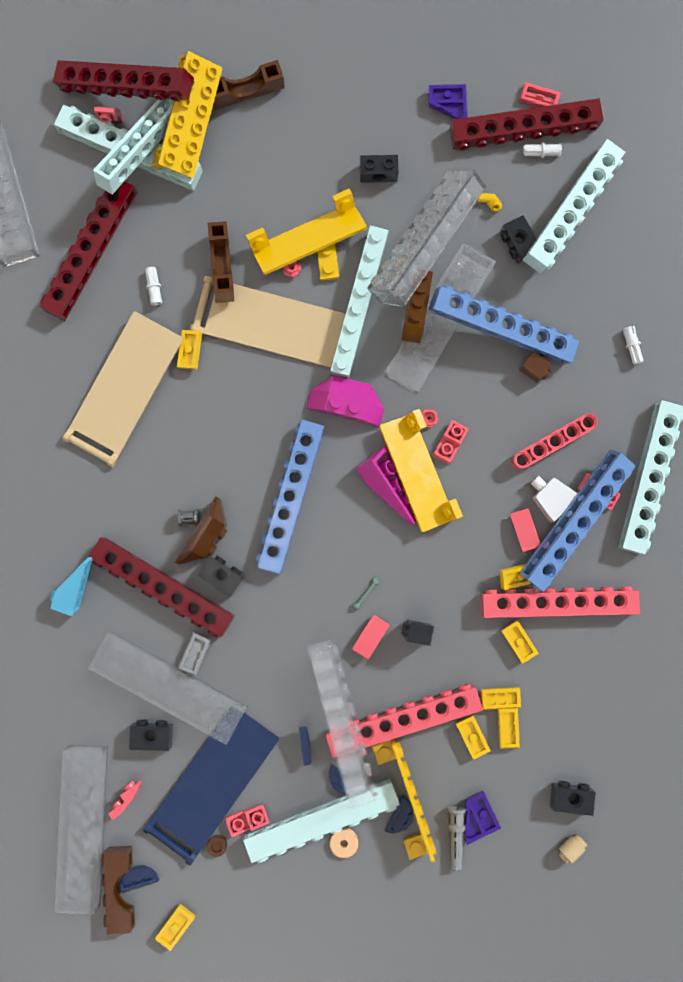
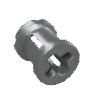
[178,509,200,527]

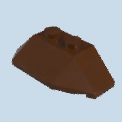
[175,496,227,564]

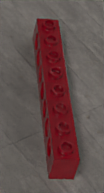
[53,60,194,102]
[450,98,604,150]
[40,181,137,321]
[88,537,235,638]

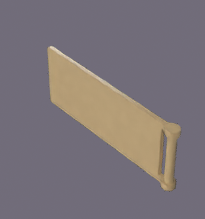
[189,276,345,368]
[62,311,184,468]

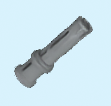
[448,806,466,870]

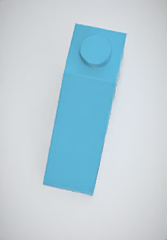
[50,557,93,616]

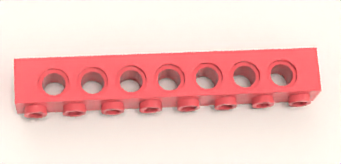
[480,586,640,618]
[326,684,483,758]

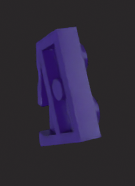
[428,84,467,119]
[465,790,501,845]

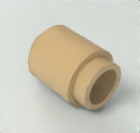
[558,834,588,864]

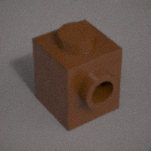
[519,351,552,383]

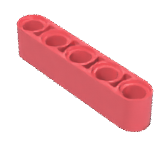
[511,413,598,470]

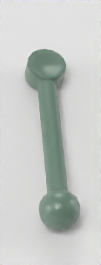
[353,577,381,610]

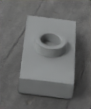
[178,632,212,676]

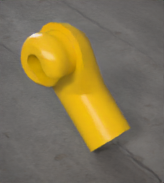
[477,193,502,212]

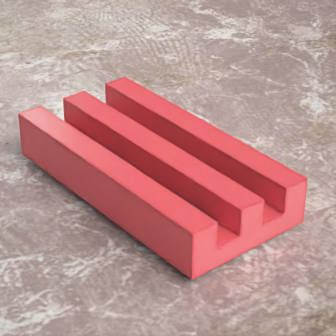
[519,82,561,107]

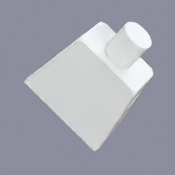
[530,476,578,522]

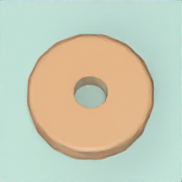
[330,828,358,859]

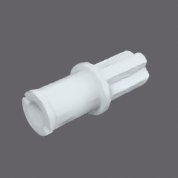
[523,143,562,158]
[145,267,163,306]
[622,326,643,365]

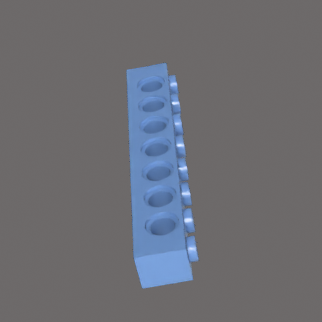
[428,285,579,364]
[256,420,324,574]
[519,450,636,592]

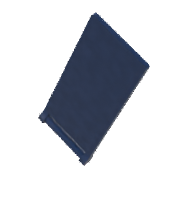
[143,705,279,866]

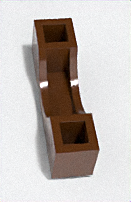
[213,60,285,110]
[207,221,234,303]
[401,268,433,344]
[101,845,135,934]

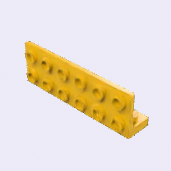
[151,51,222,178]
[246,189,367,275]
[379,409,463,532]
[372,739,437,863]

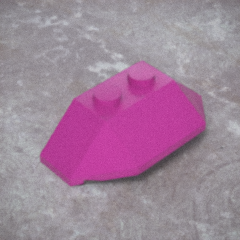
[306,375,384,427]

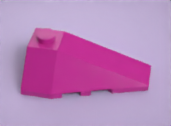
[356,445,416,525]

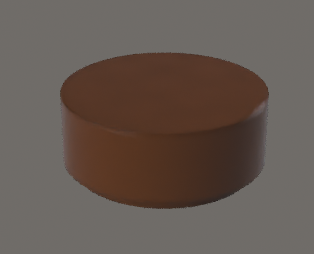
[207,835,227,857]

